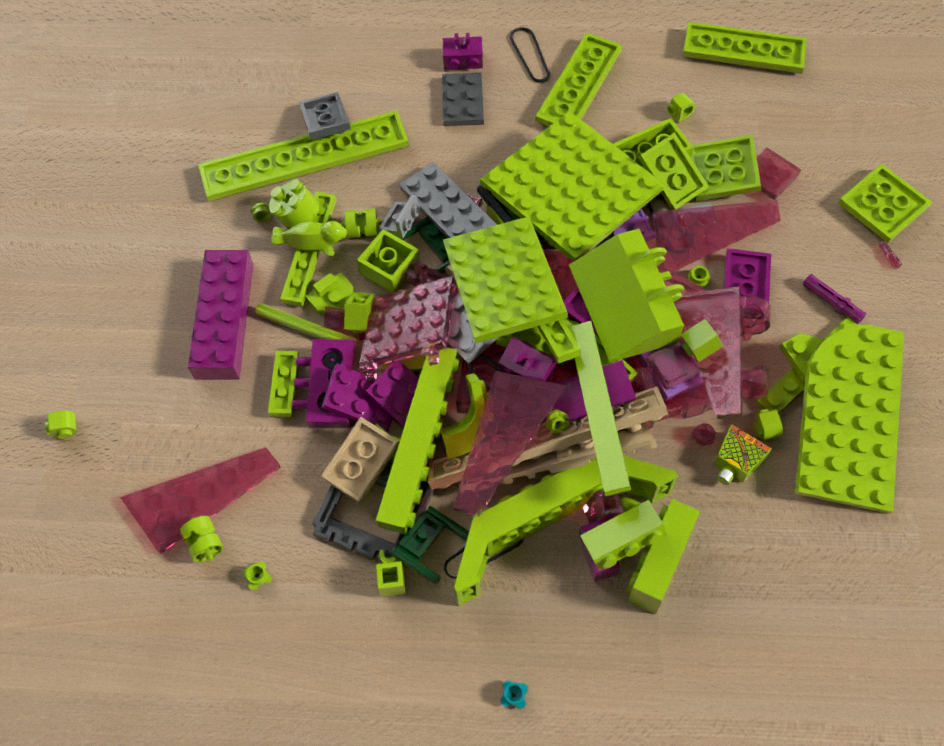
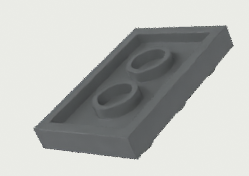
[442,72,484,126]
[299,92,351,140]

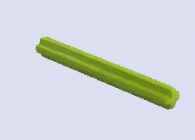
[255,303,357,346]

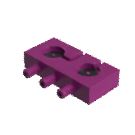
[292,339,356,428]

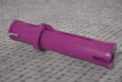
[802,274,867,325]

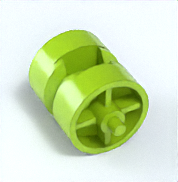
[340,208,383,238]
[180,516,224,563]

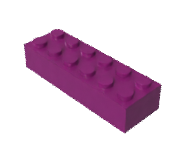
[188,250,253,380]

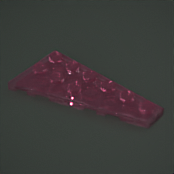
[652,200,781,273]

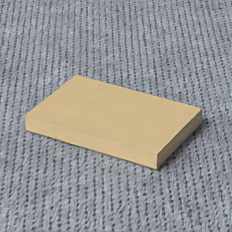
[320,417,400,504]

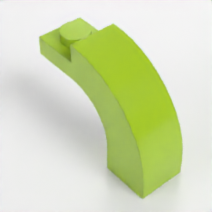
[440,373,495,459]

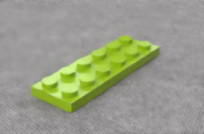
[682,22,807,74]
[535,32,623,126]

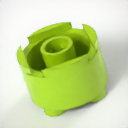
[269,179,320,229]

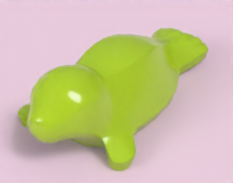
[271,221,347,257]

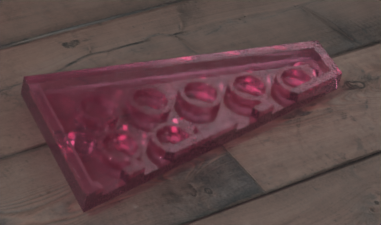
[674,287,743,419]
[454,371,567,516]
[120,447,281,554]

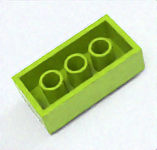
[626,499,700,614]

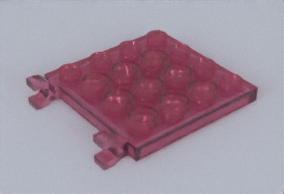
[359,276,456,381]

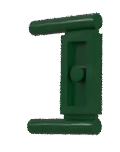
[400,217,450,282]
[391,506,469,584]

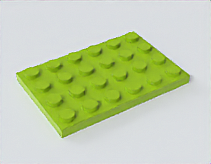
[443,216,568,344]

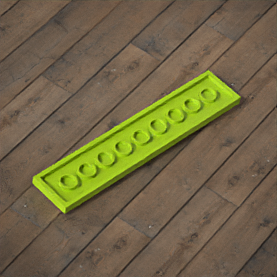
[198,110,409,201]

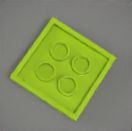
[691,134,761,201]
[838,164,933,243]

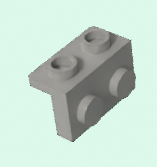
[378,195,420,239]

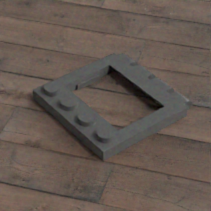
[312,462,435,564]

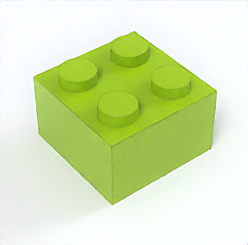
[357,229,420,295]

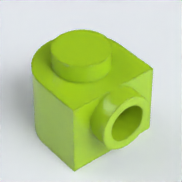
[667,93,696,123]
[753,409,783,440]
[45,410,77,440]

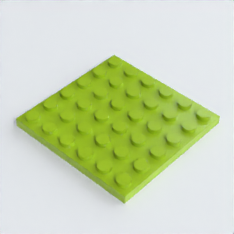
[480,111,665,262]

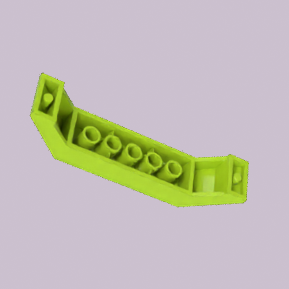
[454,455,678,606]

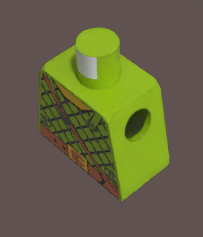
[714,424,772,485]

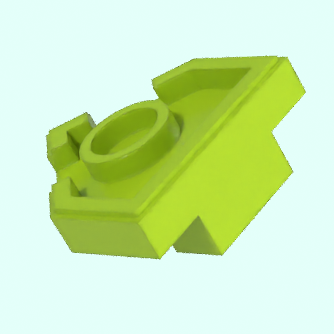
[305,272,354,317]

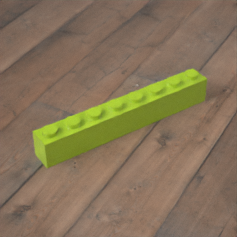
[376,343,461,534]

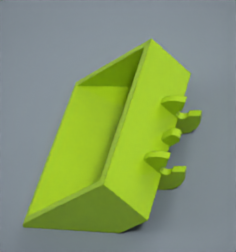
[569,229,685,362]

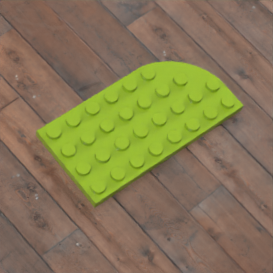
[795,324,904,514]

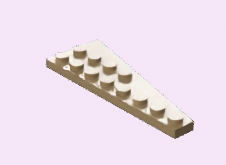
[458,422,657,495]

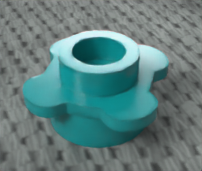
[500,680,528,709]

